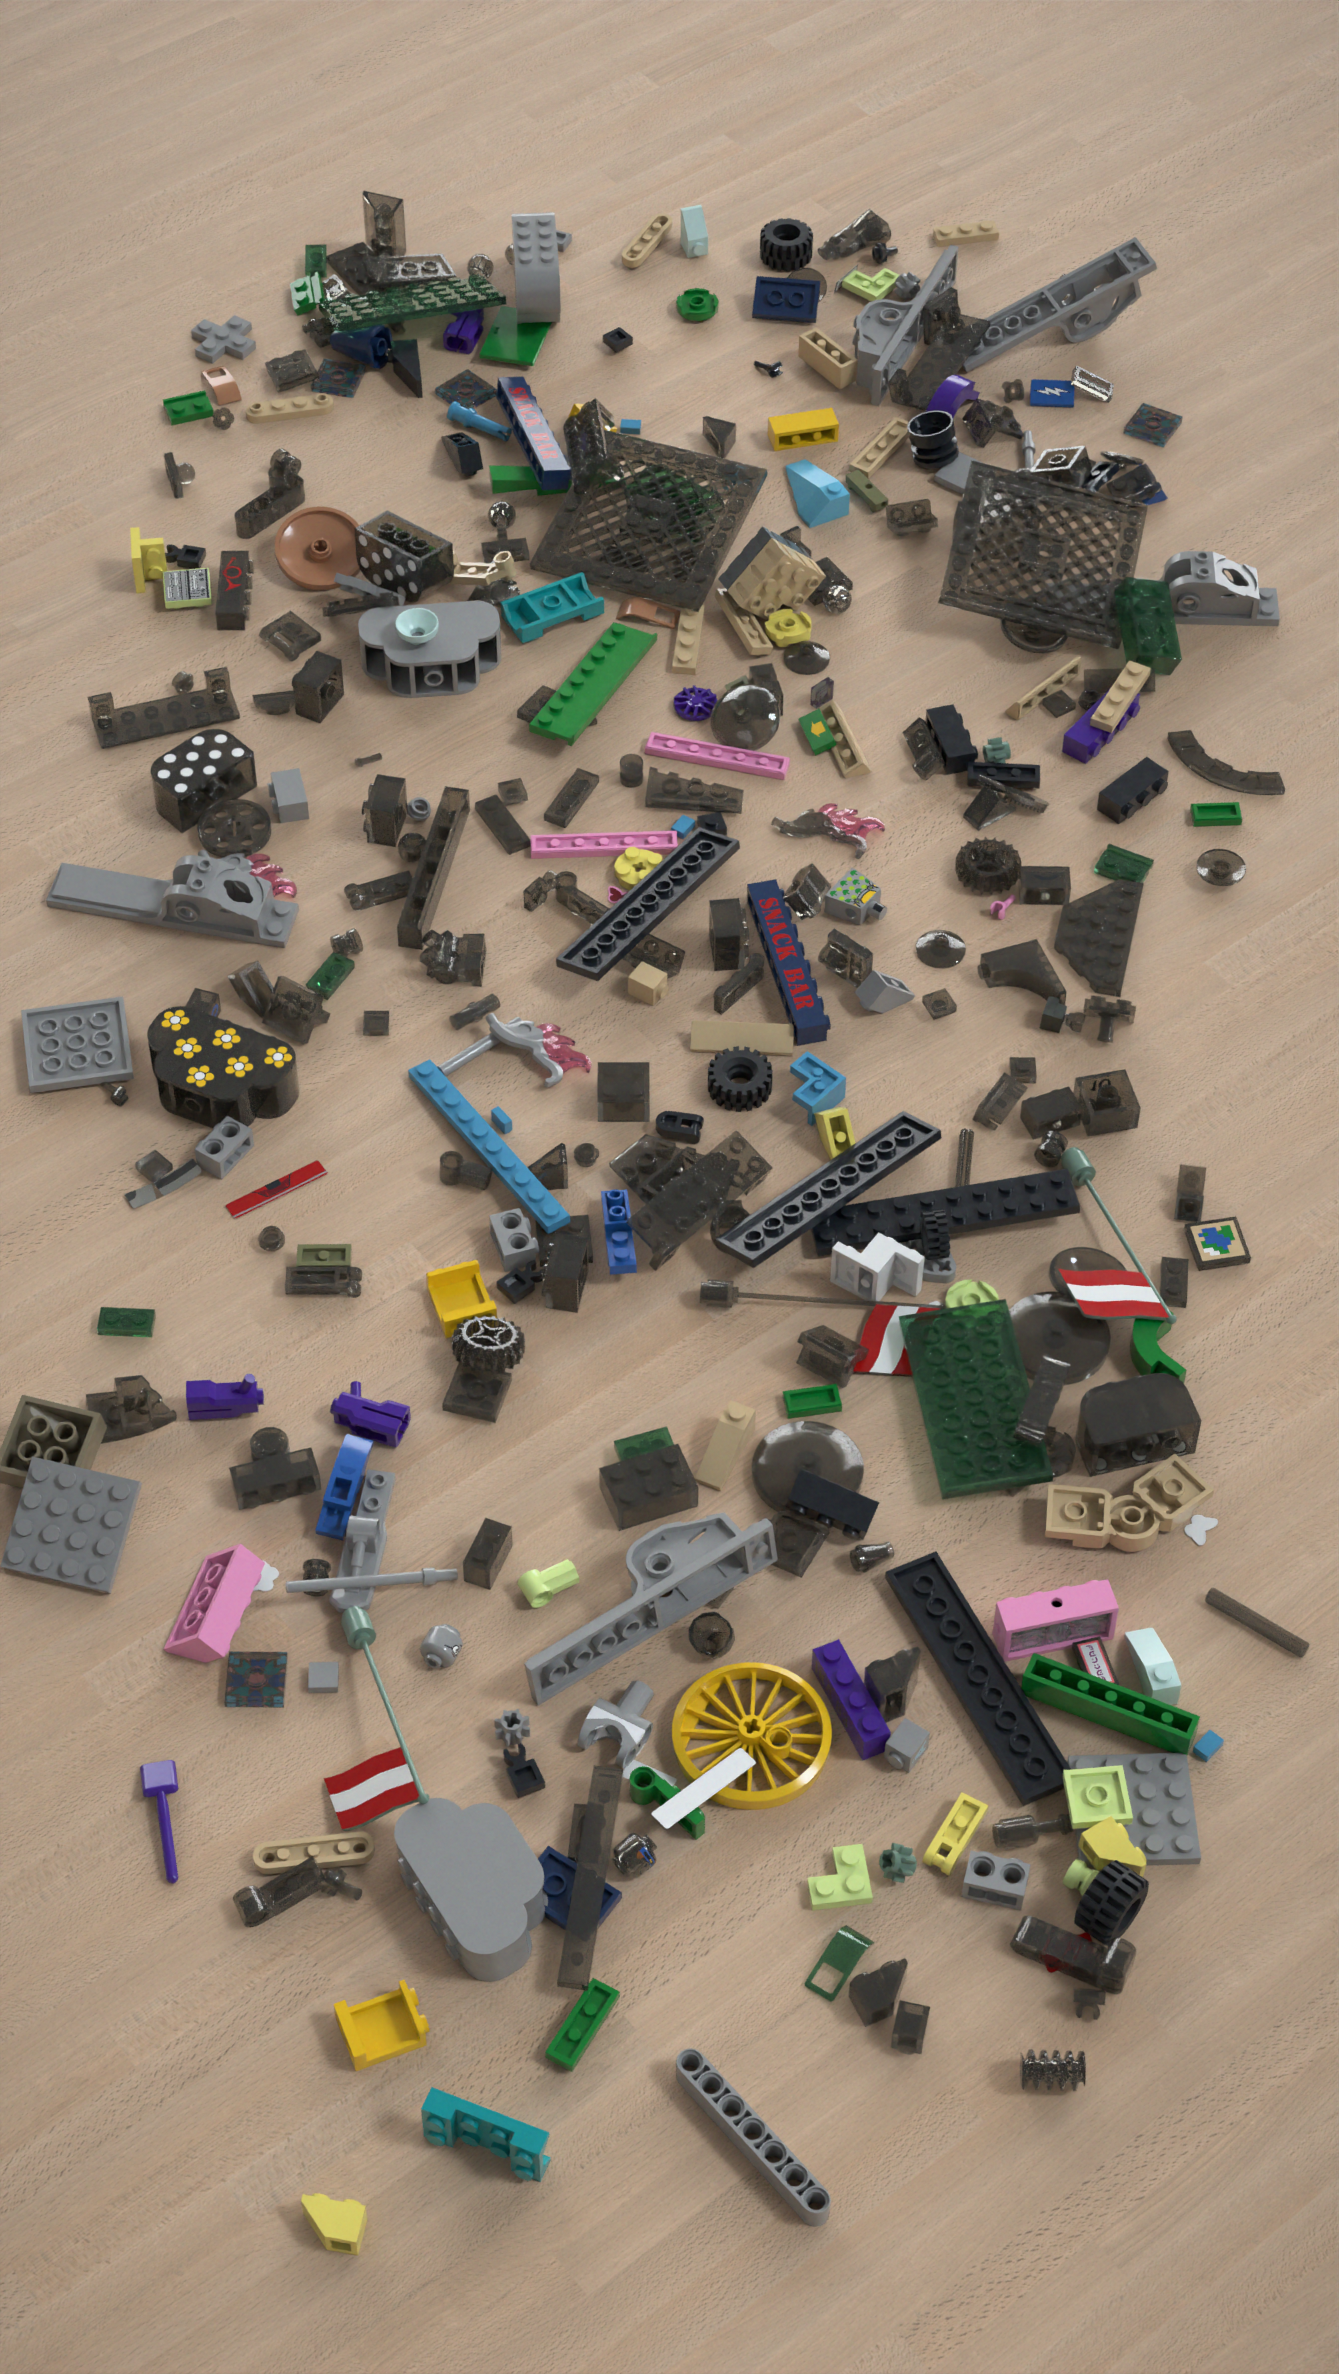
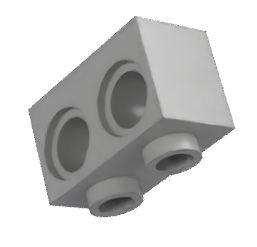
[195,1116,254,1179]
[489,1208,539,1272]
[962,1851,1031,1910]

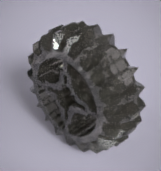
[955,836,1022,895]
[451,1314,525,1374]

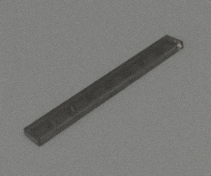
[557,1766,623,1991]

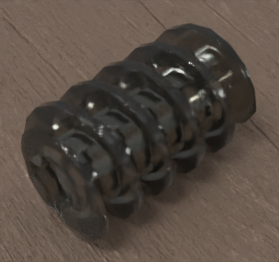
[1020,2049,1086,2092]

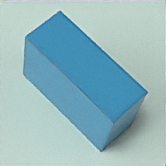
[620,419,641,435]
[671,815,695,839]
[491,1106,512,1134]
[1193,1730,1224,1762]

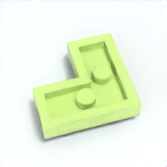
[842,268,899,301]
[807,1844,873,1911]

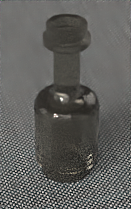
[992,1814,1073,1850]

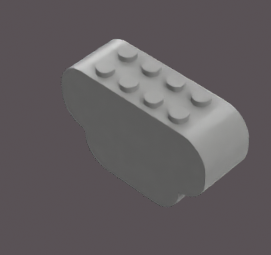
[512,212,561,324]
[358,601,501,698]
[394,1798,548,1982]

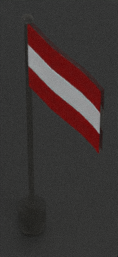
[700,1279,946,1377]

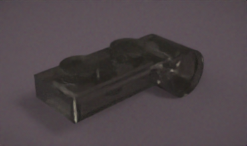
[902,717,945,780]
[555,871,610,925]
[233,1856,328,1927]

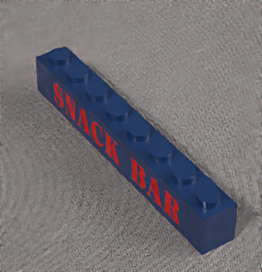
[496,376,572,490]
[747,879,831,1046]

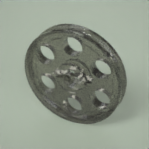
[197,799,271,858]

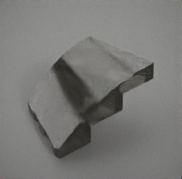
[85,1375,177,1444]

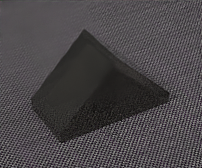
[703,416,736,461]
[963,787,1016,831]
[527,1143,568,1190]

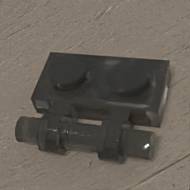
[302,311,357,348]
[1106,463,1162,511]

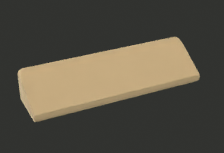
[1005,656,1081,720]
[820,700,872,778]
[690,1020,794,1056]

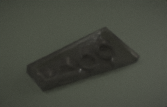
[645,767,744,814]

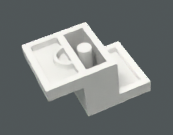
[830,1232,924,1305]

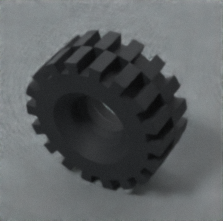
[708,1046,773,1112]

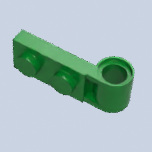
[630,1766,705,1840]

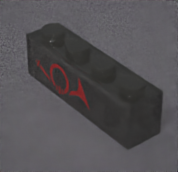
[215,551,254,630]

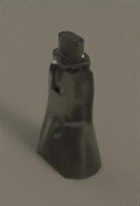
[818,209,891,260]

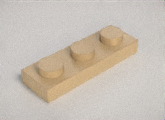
[933,220,999,247]

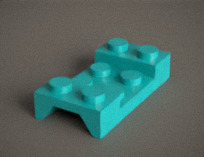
[501,572,604,643]
[421,2087,551,2182]

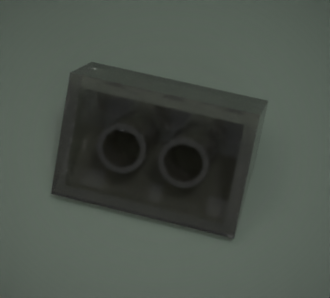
[362,191,406,266]

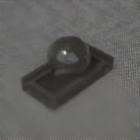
[164,452,195,499]

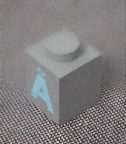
[884,1718,930,1773]

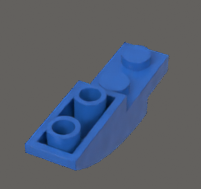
[601,1189,637,1275]
[315,1434,374,1541]

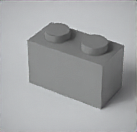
[267,768,309,823]

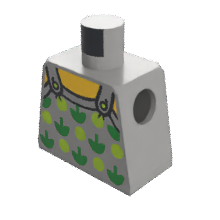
[824,868,887,925]

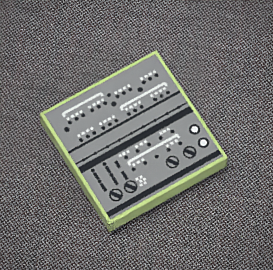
[163,568,212,609]

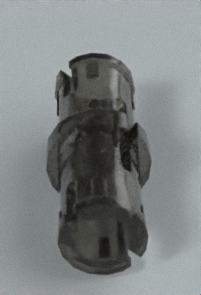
[449,993,500,1030]

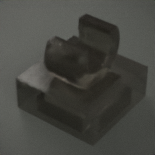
[1072,1987,1106,2020]

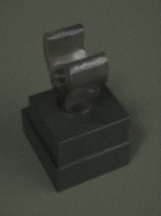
[1040,996,1086,1033]

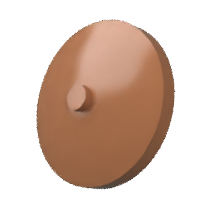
[275,506,366,590]

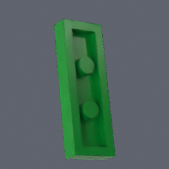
[545,1978,620,2072]

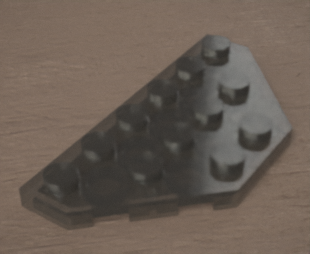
[1054,879,1144,997]

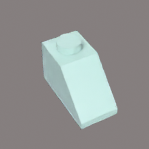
[680,205,708,258]

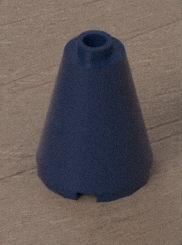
[330,324,392,369]

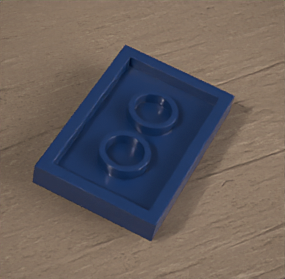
[752,276,820,323]
[538,1845,622,1944]

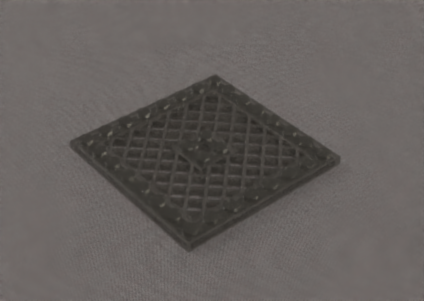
[530,429,768,612]
[938,460,1148,650]

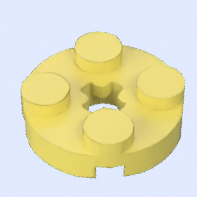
[765,609,812,647]
[615,847,662,890]

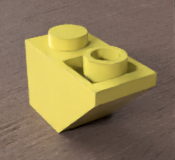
[1078,1816,1147,1877]
[301,2193,367,2255]

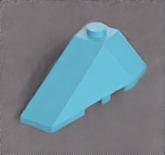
[786,459,850,528]

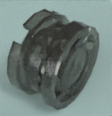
[250,1427,290,1472]

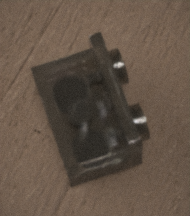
[886,499,938,536]
[623,934,685,979]

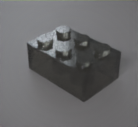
[599,1444,699,1531]

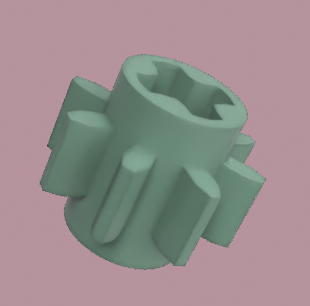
[982,737,1011,763]
[879,1843,917,1883]

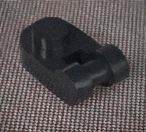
[656,1111,704,1144]

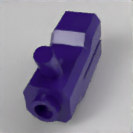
[443,301,484,354]
[186,1374,264,1420]
[330,1381,411,1448]

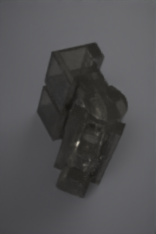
[419,930,487,987]

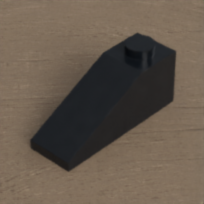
[387,339,423,398]
[441,432,483,476]

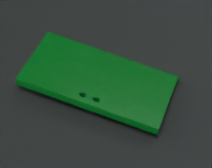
[479,306,552,366]

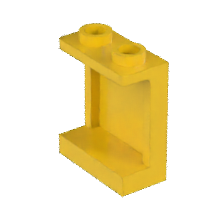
[426,1260,498,1338]
[333,1979,430,2071]

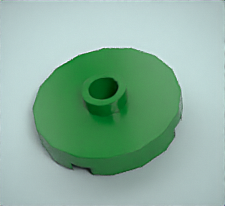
[676,288,719,321]

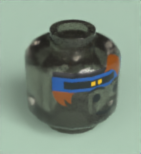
[611,1833,657,1878]

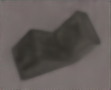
[1174,1164,1206,1222]

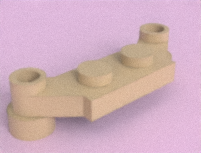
[438,548,517,586]

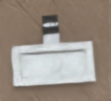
[481,525,529,564]

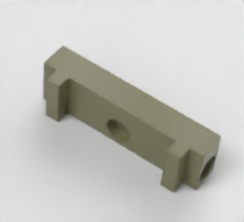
[845,469,889,512]

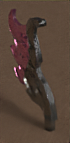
[771,803,885,859]

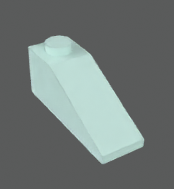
[1124,1627,1182,1705]

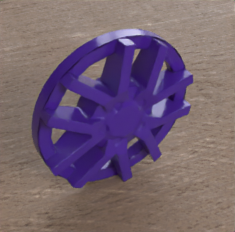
[674,685,718,721]

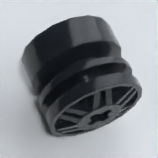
[907,411,959,469]

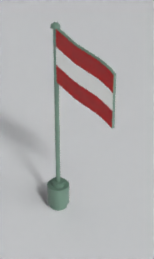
[1057,1147,1177,1324]
[324,1606,429,1831]

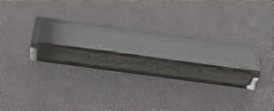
[397,786,470,950]

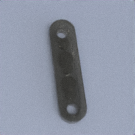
[322,592,400,617]

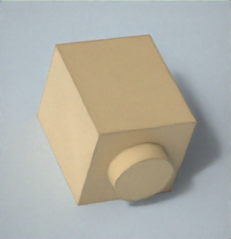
[628,962,669,1006]

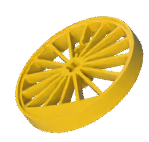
[672,1662,832,1810]

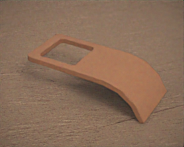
[202,366,242,405]
[616,597,680,629]

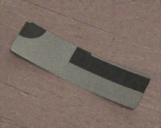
[125,1158,202,1208]

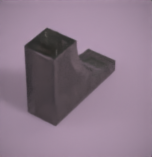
[977,939,1067,1005]

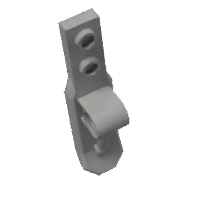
[329,1470,396,1613]

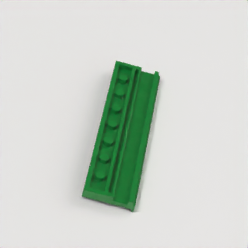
[529,622,658,746]

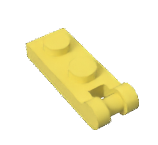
[922,1792,988,1876]

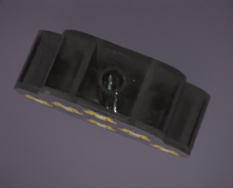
[147,1006,300,1128]

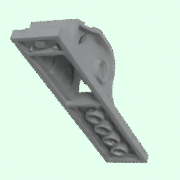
[946,237,1157,372]
[852,245,959,406]
[1046,551,1280,626]
[46,855,299,948]
[524,1512,777,1706]

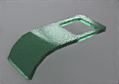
[805,1925,875,2002]

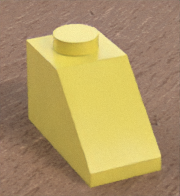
[814,1107,855,1160]

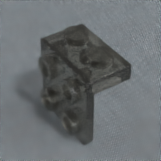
[962,398,1024,448]

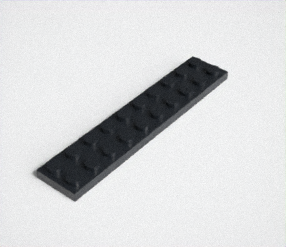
[556,827,740,981]
[716,1111,942,1268]
[811,1169,1080,1256]
[885,1551,1072,1806]

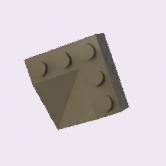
[0,1395,107,1488]

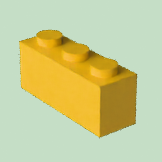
[768,408,839,451]

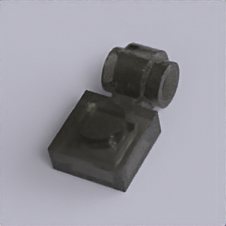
[322,274,353,309]

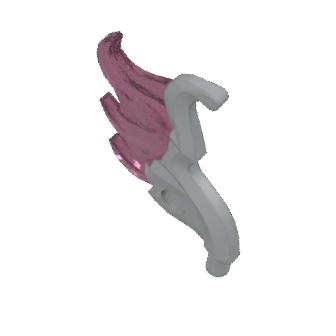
[198,850,297,898]
[485,1013,592,1087]

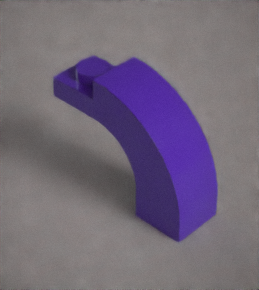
[926,374,980,419]

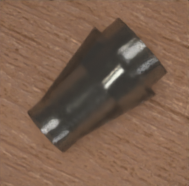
[850,1542,894,1573]

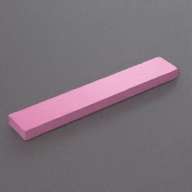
[645,732,790,780]
[531,831,678,859]

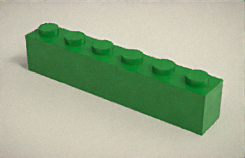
[1021,1653,1200,1755]

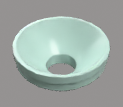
[395,608,439,645]

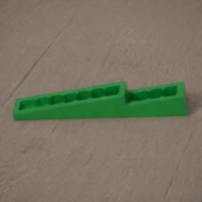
[489,465,626,496]

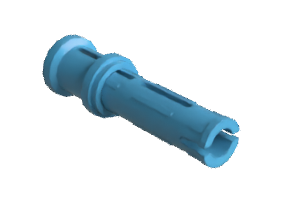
[447,401,512,442]

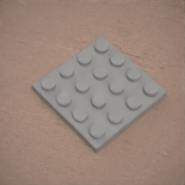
[21,997,134,1093]
[0,1457,142,1594]
[1067,1753,1201,1867]

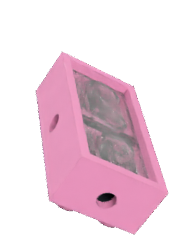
[992,1579,1119,1662]

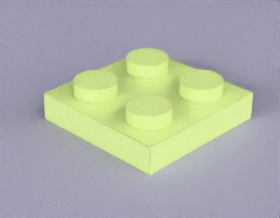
[1062,1765,1133,1829]

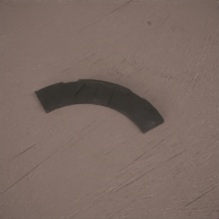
[1167,730,1285,795]

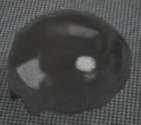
[688,1612,735,1659]

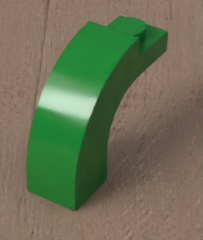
[1130,1310,1187,1392]

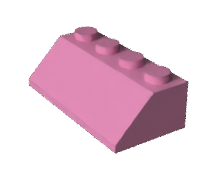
[164,1544,265,1663]

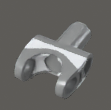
[578,1680,654,1768]

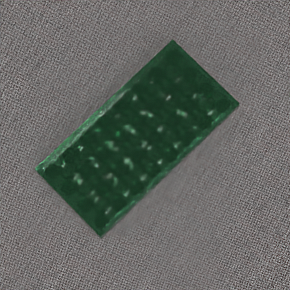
[318,274,507,331]
[899,1299,1053,1500]

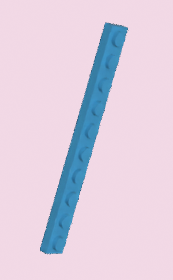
[408,1059,570,1234]

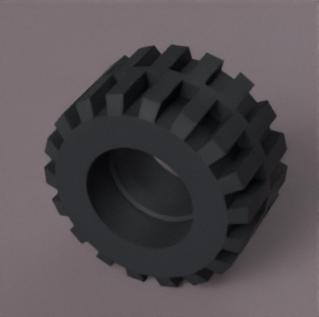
[760,218,813,271]
[1074,1860,1149,1946]

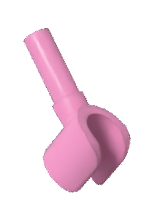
[990,895,1016,919]

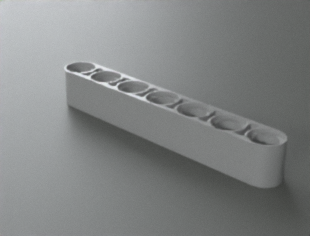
[676,2048,831,2227]

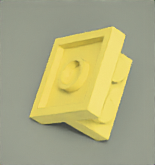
[130,527,168,593]

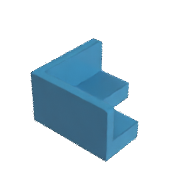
[790,1051,846,1126]

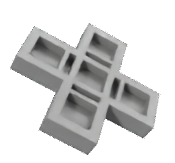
[191,315,256,364]
[334,573,405,607]

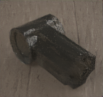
[439,1151,493,1190]

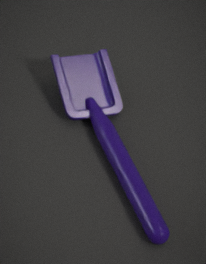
[140,1760,179,1884]

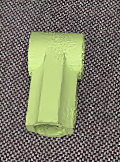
[517,1559,579,1608]

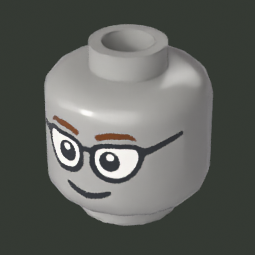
[420,1624,463,1669]

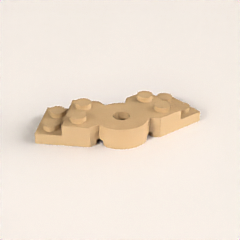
[1045,1454,1214,1552]

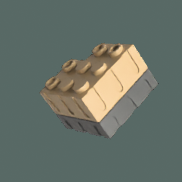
[718,526,826,621]

